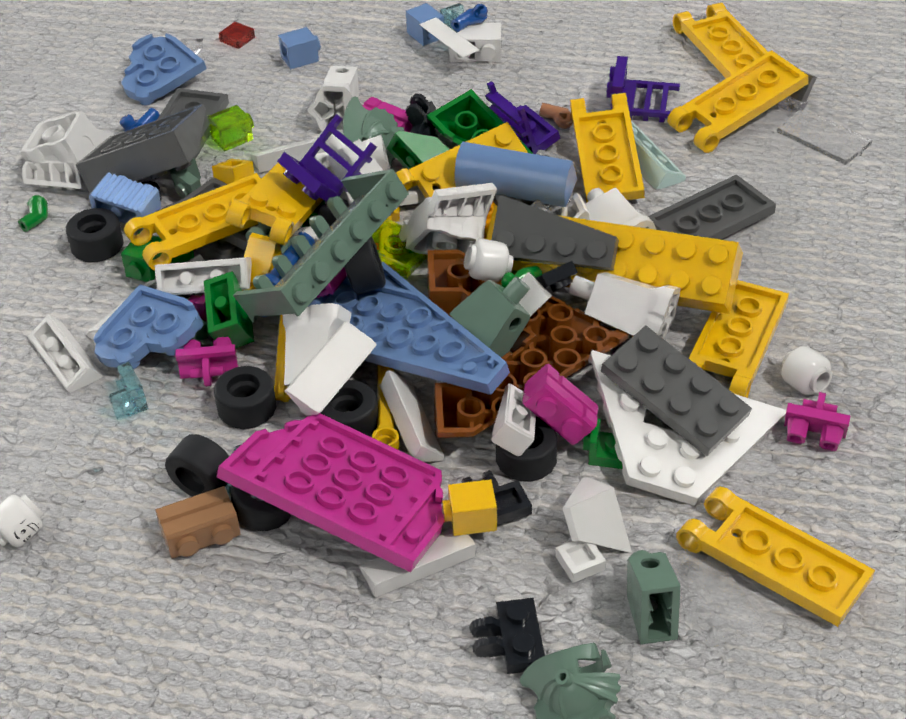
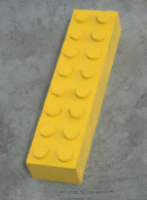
[486,206,743,314]

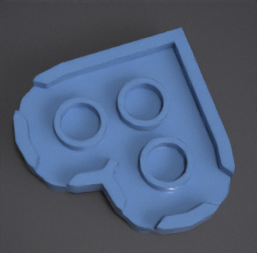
[121,33,207,105]
[93,284,203,371]

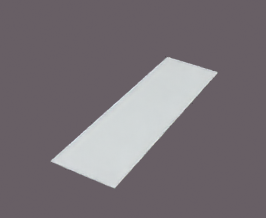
[419,18,479,57]

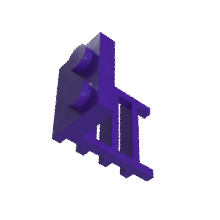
[606,56,680,123]
[485,81,561,155]
[277,114,377,201]

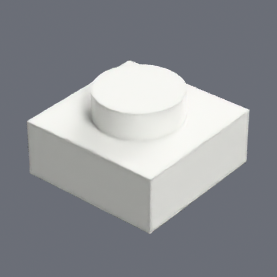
[555,541,606,583]

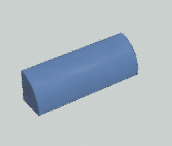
[455,141,577,207]

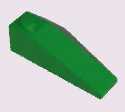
[427,89,533,154]

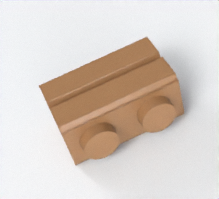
[155,486,241,559]

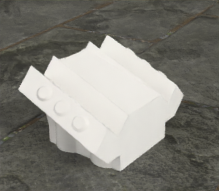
[20,111,114,191]
[399,183,497,254]

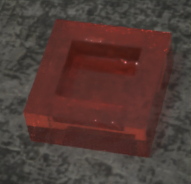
[219,22,255,49]

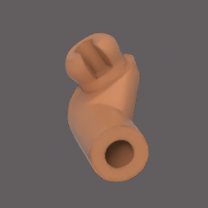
[539,103,573,129]

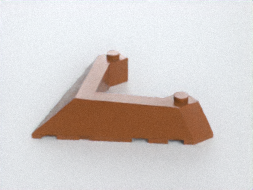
[427,250,629,437]

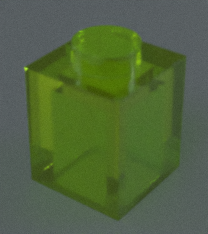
[208,105,254,152]

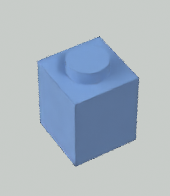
[406,3,444,46]
[278,27,321,70]

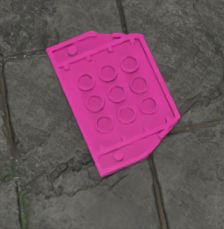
[217,413,444,573]

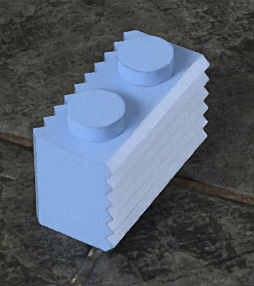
[89,172,161,229]

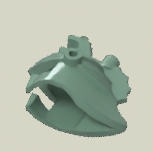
[342,96,405,169]
[520,642,621,719]

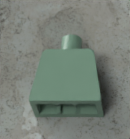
[450,276,530,357]
[627,550,681,645]

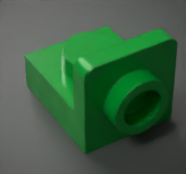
[583,418,623,469]

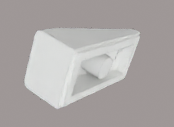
[492,383,536,456]

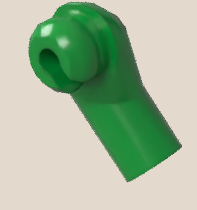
[18,195,48,232]
[501,266,542,288]

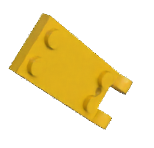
[673,2,768,78]
[667,50,808,153]
[570,93,645,203]
[396,122,528,198]
[226,163,323,246]
[124,173,261,271]
[689,280,789,398]
[676,486,875,627]

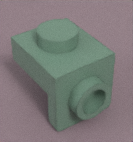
[169,158,201,199]

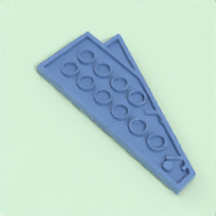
[309,262,510,395]

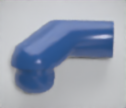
[451,4,488,32]
[119,108,160,131]

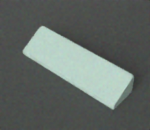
[631,121,686,190]

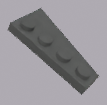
[492,195,619,271]

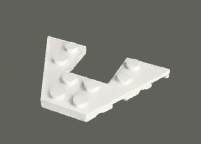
[588,350,786,506]

